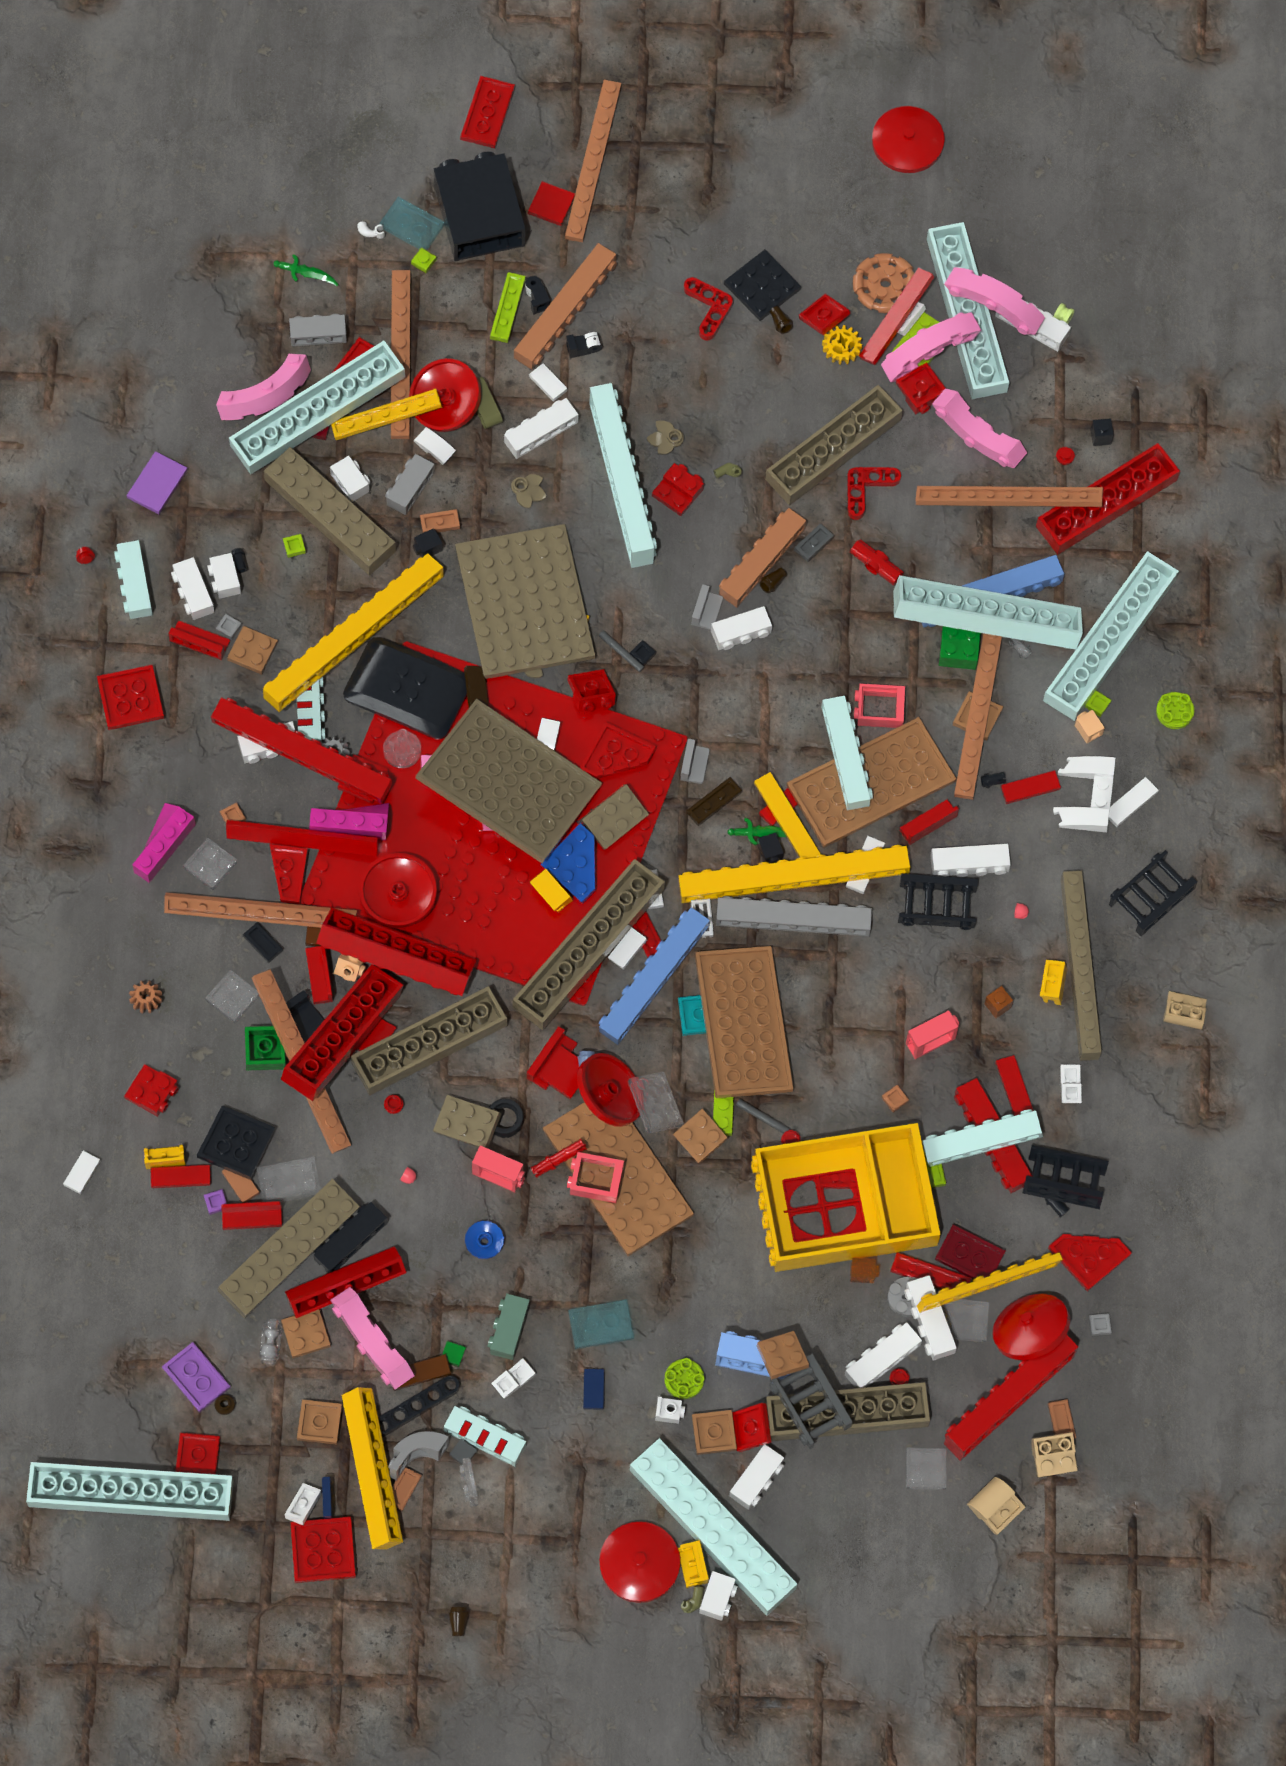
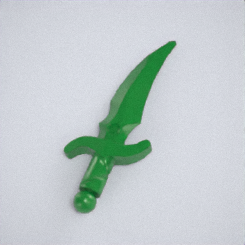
[273,255,338,286]
[727,818,786,845]

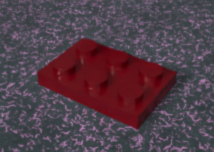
[935,1225,1006,1280]

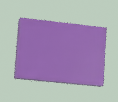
[127,451,188,514]
[162,1342,231,1413]

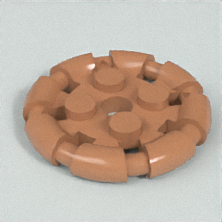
[853,253,914,313]

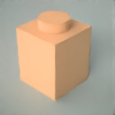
[1075,710,1105,743]

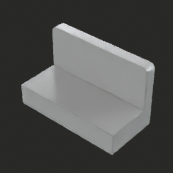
[691,584,723,630]
[680,739,709,784]

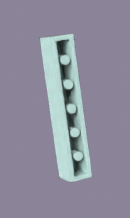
[821,696,873,810]
[922,1109,1043,1167]

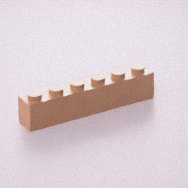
[719,508,806,608]

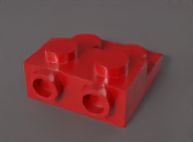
[896,362,945,415]
[651,463,704,516]
[567,669,616,713]
[124,1064,179,1117]

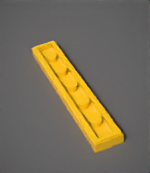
[331,389,442,440]
[754,772,821,859]

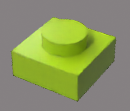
[411,248,437,273]
[283,534,306,558]
[1085,691,1112,717]

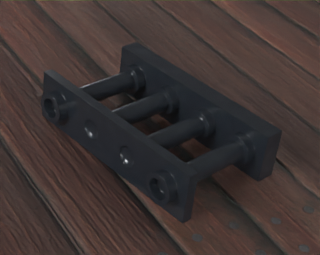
[1109,850,1197,936]
[898,873,978,930]
[1022,1145,1109,1210]

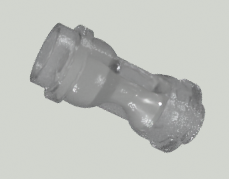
[259,1319,283,1365]

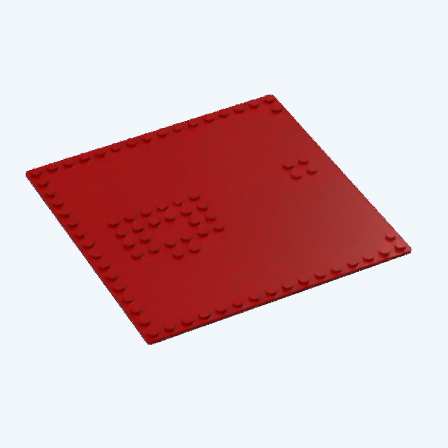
[297,642,687,1006]

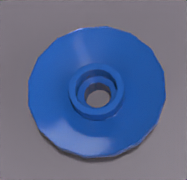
[465,1221,504,1259]

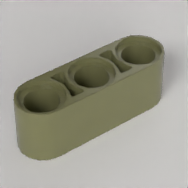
[476,377,503,429]

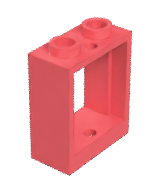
[854,684,905,728]
[906,1011,959,1059]
[472,1145,525,1192]
[567,1152,624,1203]

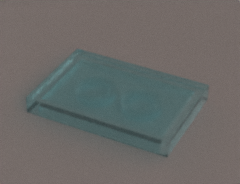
[379,197,445,251]
[568,1300,634,1349]

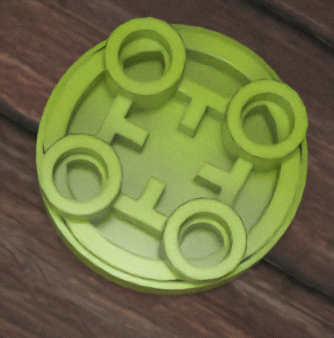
[1156,692,1194,729]
[664,1358,704,1399]

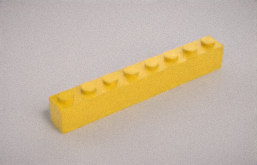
[342,1387,403,1550]

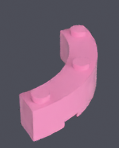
[944,267,1045,335]
[881,312,981,382]
[216,354,311,420]
[932,388,1027,468]
[330,1287,415,1389]

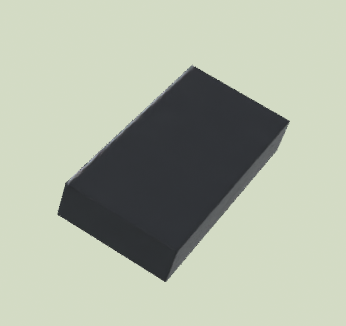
[243,922,283,963]

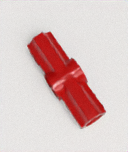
[850,539,904,586]

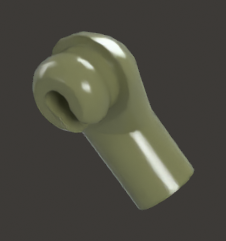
[713,463,742,478]
[681,1587,704,1613]

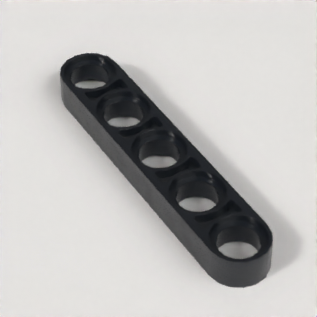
[378,1376,459,1437]

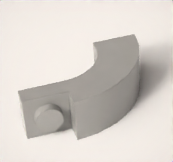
[388,1431,449,1481]

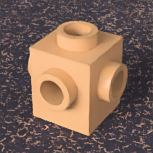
[334,954,366,982]

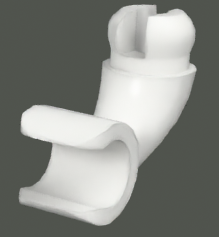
[357,221,385,239]

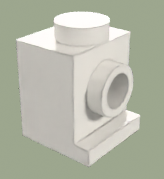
[655,1397,685,1424]

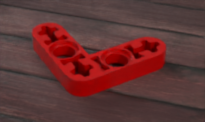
[684,277,733,341]
[847,467,901,520]

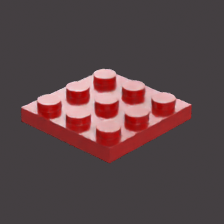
[97,665,164,730]
[290,1517,356,1583]

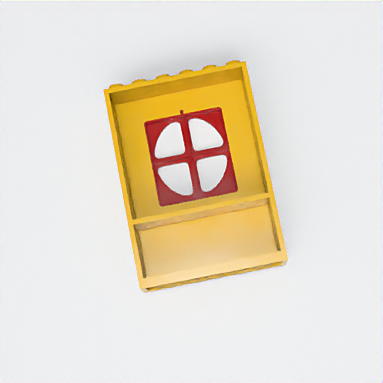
[751,1123,940,1272]

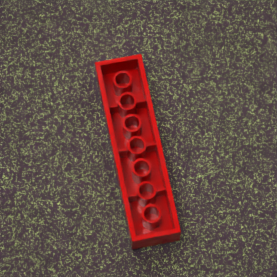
[1036,443,1180,555]
[316,907,477,996]
[281,964,403,1101]
[944,1334,1078,1461]

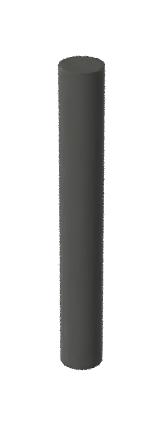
[599,630,645,672]
[736,1099,790,1133]

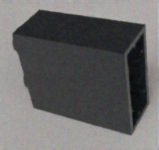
[434,151,525,261]

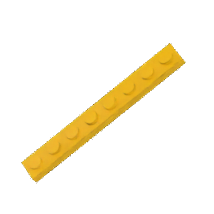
[917,1253,1063,1313]

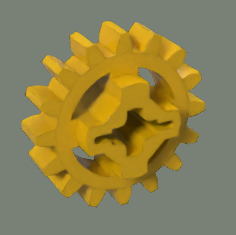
[822,325,862,365]

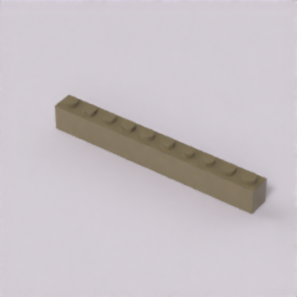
[1061,871,1101,1061]

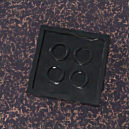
[724,249,801,321]
[197,1106,275,1180]

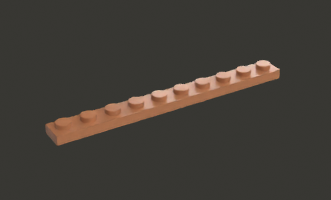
[565,80,621,243]
[391,270,410,439]
[915,486,1103,507]
[954,633,1002,800]
[164,892,357,928]
[252,969,351,1154]

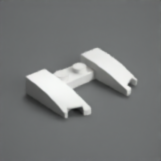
[1053,756,1116,833]

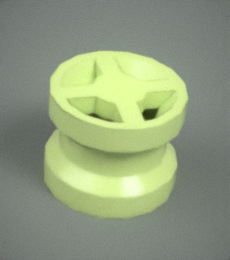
[1053,303,1075,324]

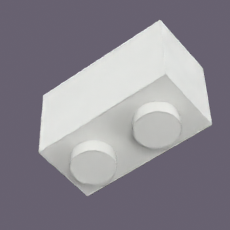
[330,456,370,502]
[207,553,241,599]
[699,1571,738,1621]

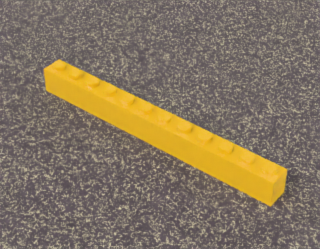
[263,553,443,712]
[679,845,910,903]

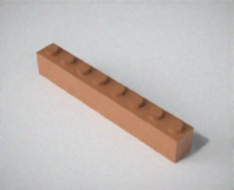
[514,243,617,369]

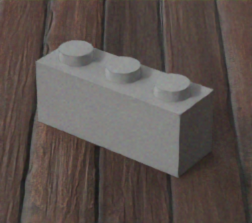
[289,314,347,346]
[385,454,435,515]

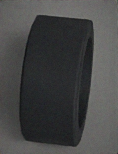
[488,1099,523,1138]

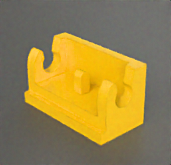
[530,869,573,912]
[1040,960,1067,1005]
[144,1145,185,1169]
[678,1540,709,1588]

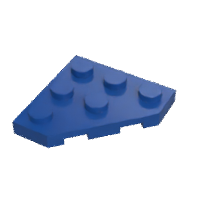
[541,823,596,904]

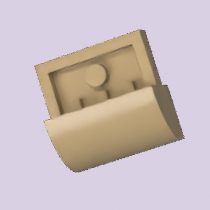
[1163,991,1207,1030]
[1031,1432,1077,1477]
[967,1477,1025,1535]

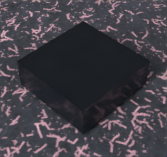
[630,640,656,666]

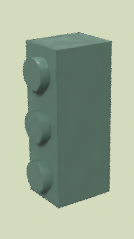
[487,1293,529,1360]

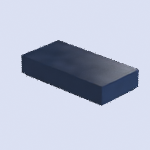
[583,1369,604,1410]
[322,1477,332,1519]

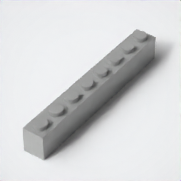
[716,896,872,937]

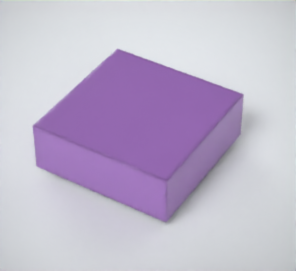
[204,1189,227,1215]

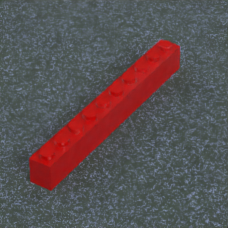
[211,697,392,804]

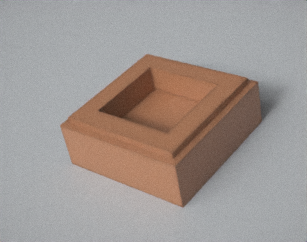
[220,803,246,823]
[881,1085,909,1112]

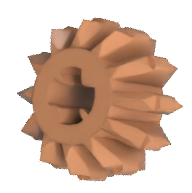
[129,980,162,1013]

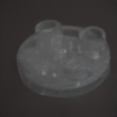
[383,729,421,768]

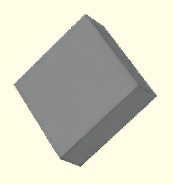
[216,614,242,640]
[1089,1314,1112,1336]

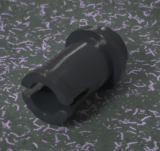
[231,548,248,573]
[981,772,1006,788]
[1045,1198,1070,1218]

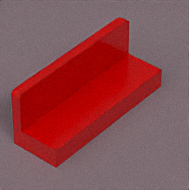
[168,621,230,660]
[899,799,959,845]
[305,946,333,1005]
[527,1026,577,1090]
[221,1201,282,1230]

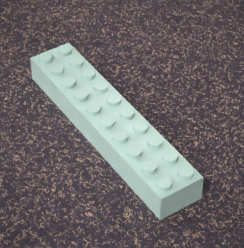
[927,222,1009,399]
[229,341,405,474]
[589,383,657,568]
[1043,551,1179,721]
[893,575,1083,650]
[629,1438,797,1616]
[26,1462,233,1521]

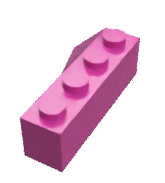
[132,803,196,883]
[309,803,389,840]

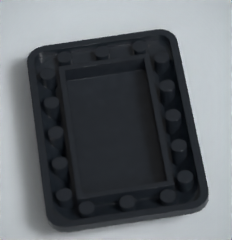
[343,637,467,740]

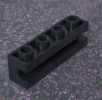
[314,1202,388,1274]

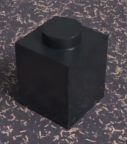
[1090,418,1114,446]
[412,528,443,558]
[757,833,783,864]

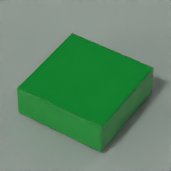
[442,1341,466,1367]

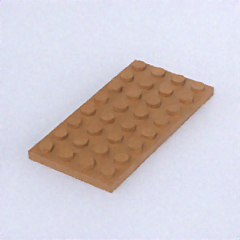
[787,717,956,848]
[695,946,793,1098]
[543,1102,694,1256]

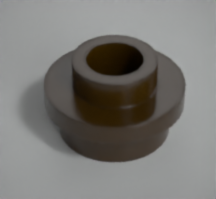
[215,1395,235,1415]

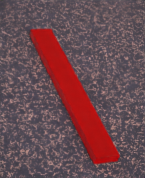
[226,820,378,856]

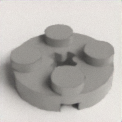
[887,1277,917,1317]

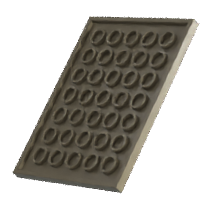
[455,524,595,679]
[415,699,602,864]

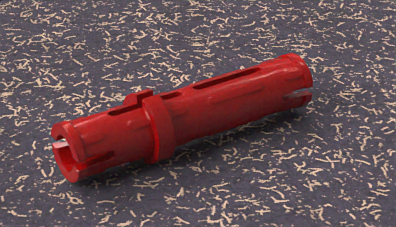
[531,1138,588,1178]

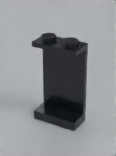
[286,990,324,1043]

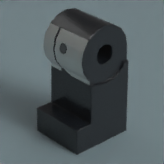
[525,276,550,315]
[566,332,603,358]

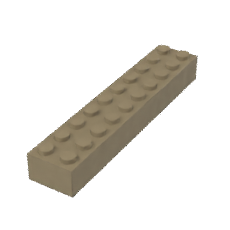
[513,859,665,1030]

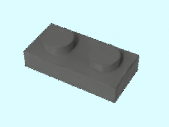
[794,523,834,562]

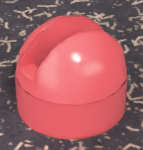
[1014,903,1029,919]
[400,1167,416,1184]

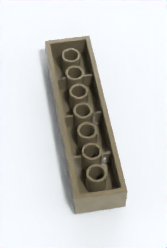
[765,385,903,506]
[264,447,396,576]
[351,986,507,1096]
[217,1178,360,1319]
[765,1382,930,1441]

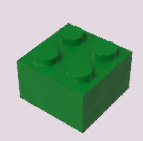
[938,626,980,670]
[245,1026,285,1071]

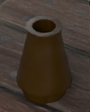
[770,306,793,334]
[759,568,787,593]
[448,1607,468,1636]

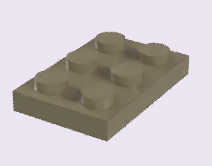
[580,784,649,850]
[433,1095,501,1148]

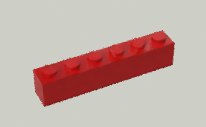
[954,1078,1032,1193]
[285,1246,406,1319]

